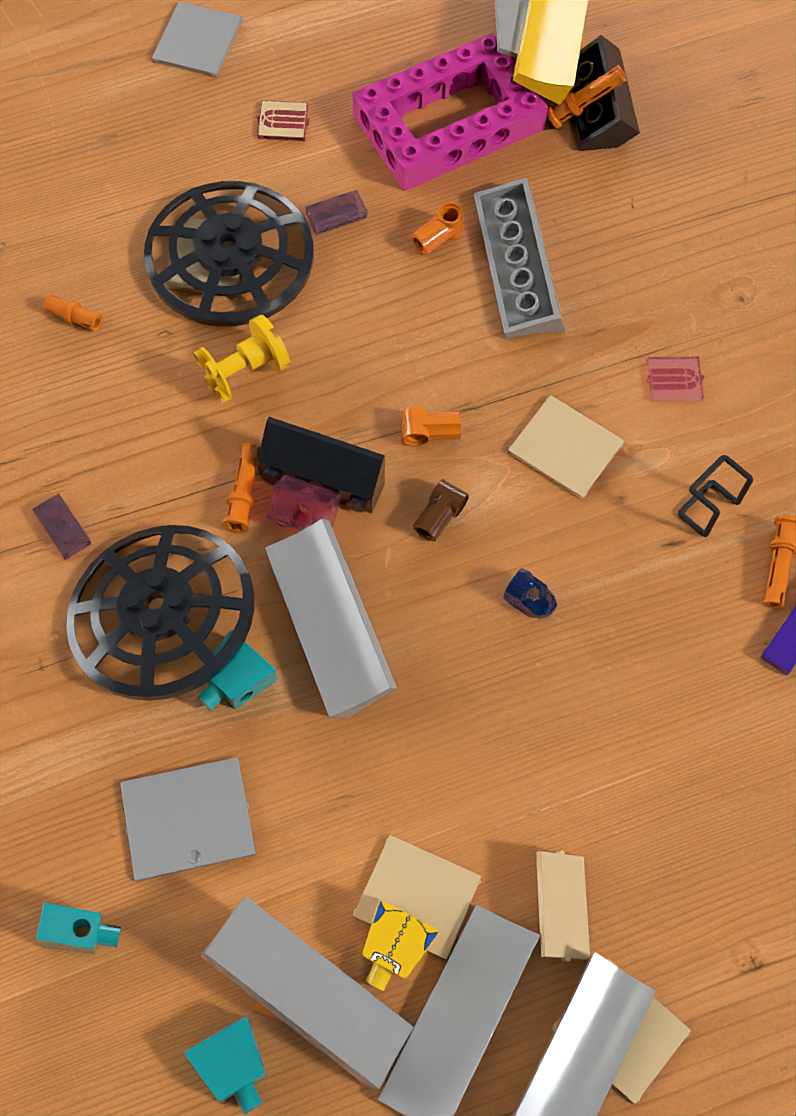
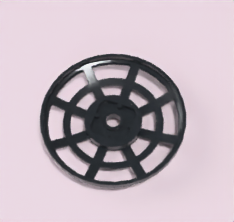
[144,181,314,326]
[66,525,255,701]

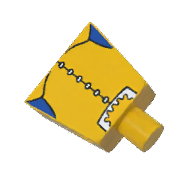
[362,899,440,991]

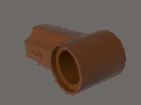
[413,479,469,542]

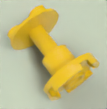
[193,314,290,403]

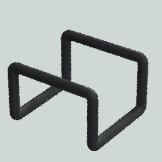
[678,455,753,537]

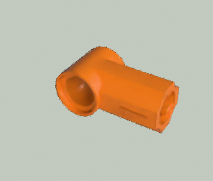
[411,202,463,255]
[401,407,461,446]

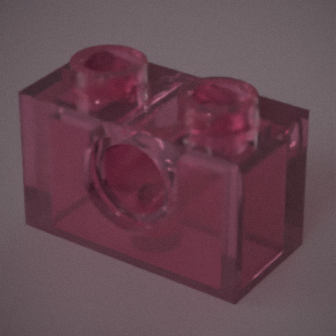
[266,475,342,531]

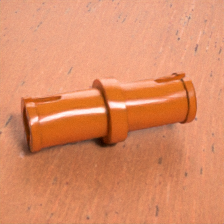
[43,294,103,332]

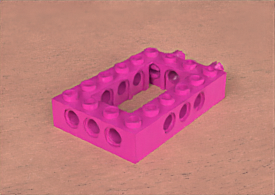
[352,33,549,191]

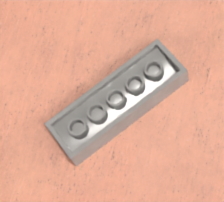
[474,177,565,339]
[265,519,397,718]
[200,896,414,1090]
[378,904,540,1116]
[512,953,656,1116]

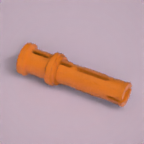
[547,65,627,129]
[222,442,260,533]
[763,514,796,609]

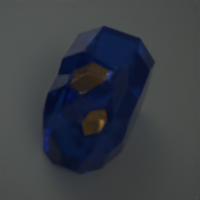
[503,568,557,619]

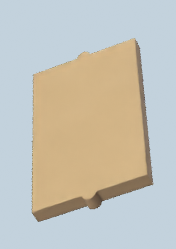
[536,851,590,962]

